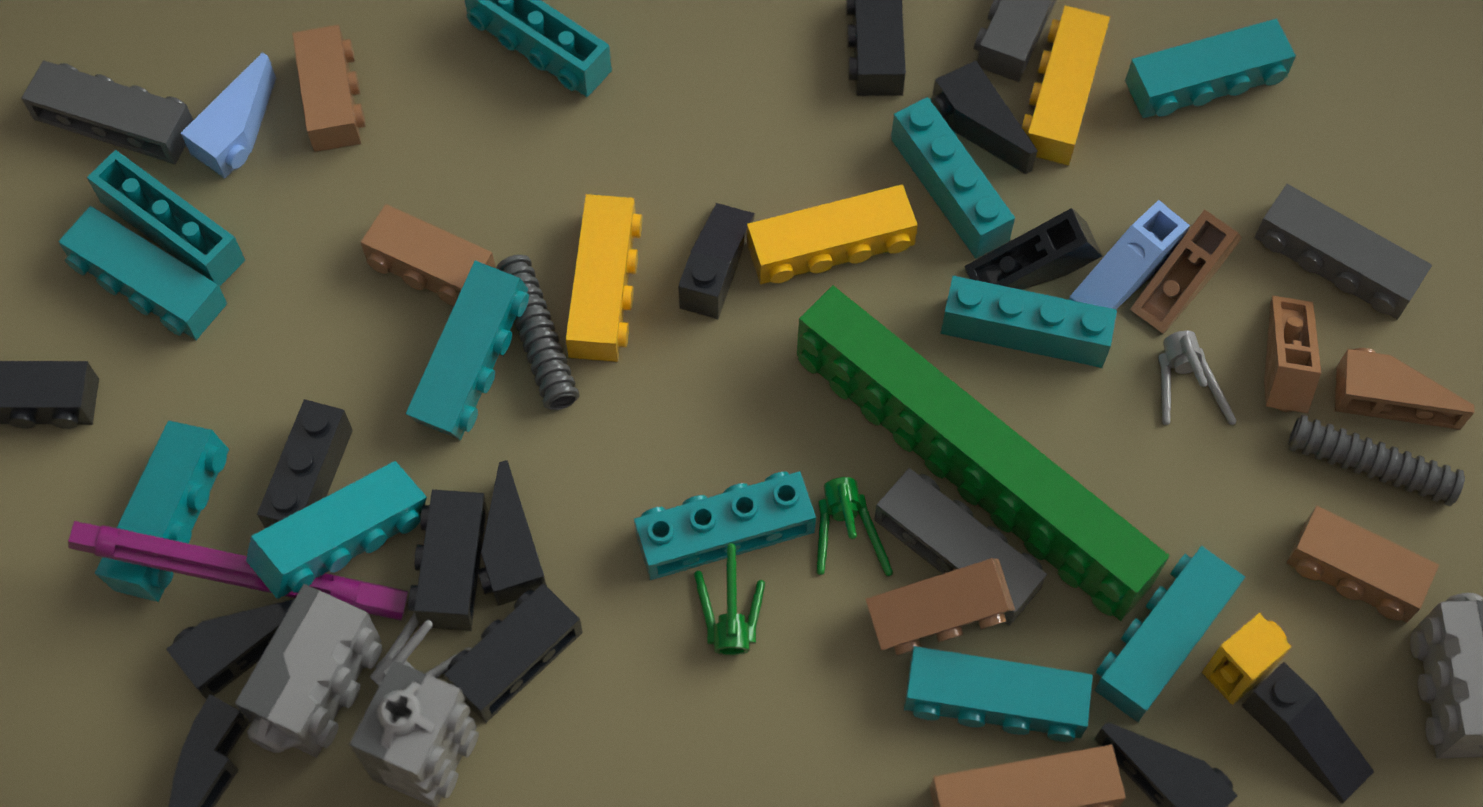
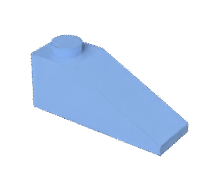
[181,52,276,178]

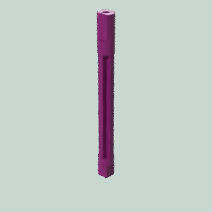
[68,521,408,621]

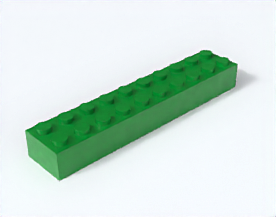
[797,285,1170,621]

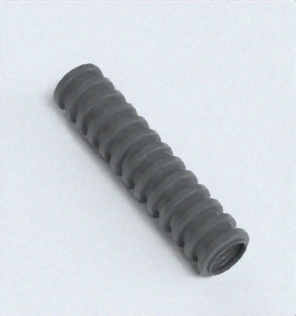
[496,255,580,410]
[1288,415,1465,506]

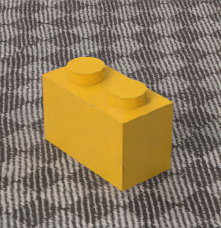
[1202,613,1292,706]

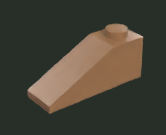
[1130,209,1242,334]
[1264,295,1321,413]
[1334,348,1474,430]

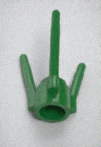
[816,477,893,577]
[694,543,765,655]

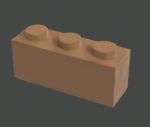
[292,25,366,152]
[361,204,496,306]
[1286,506,1439,623]
[866,558,1015,655]

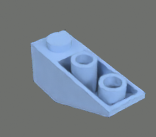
[1069,200,1190,309]

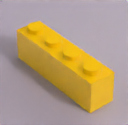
[1022,5,1110,166]
[747,184,918,285]
[566,194,642,362]

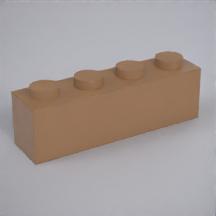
[929,745,1126,807]

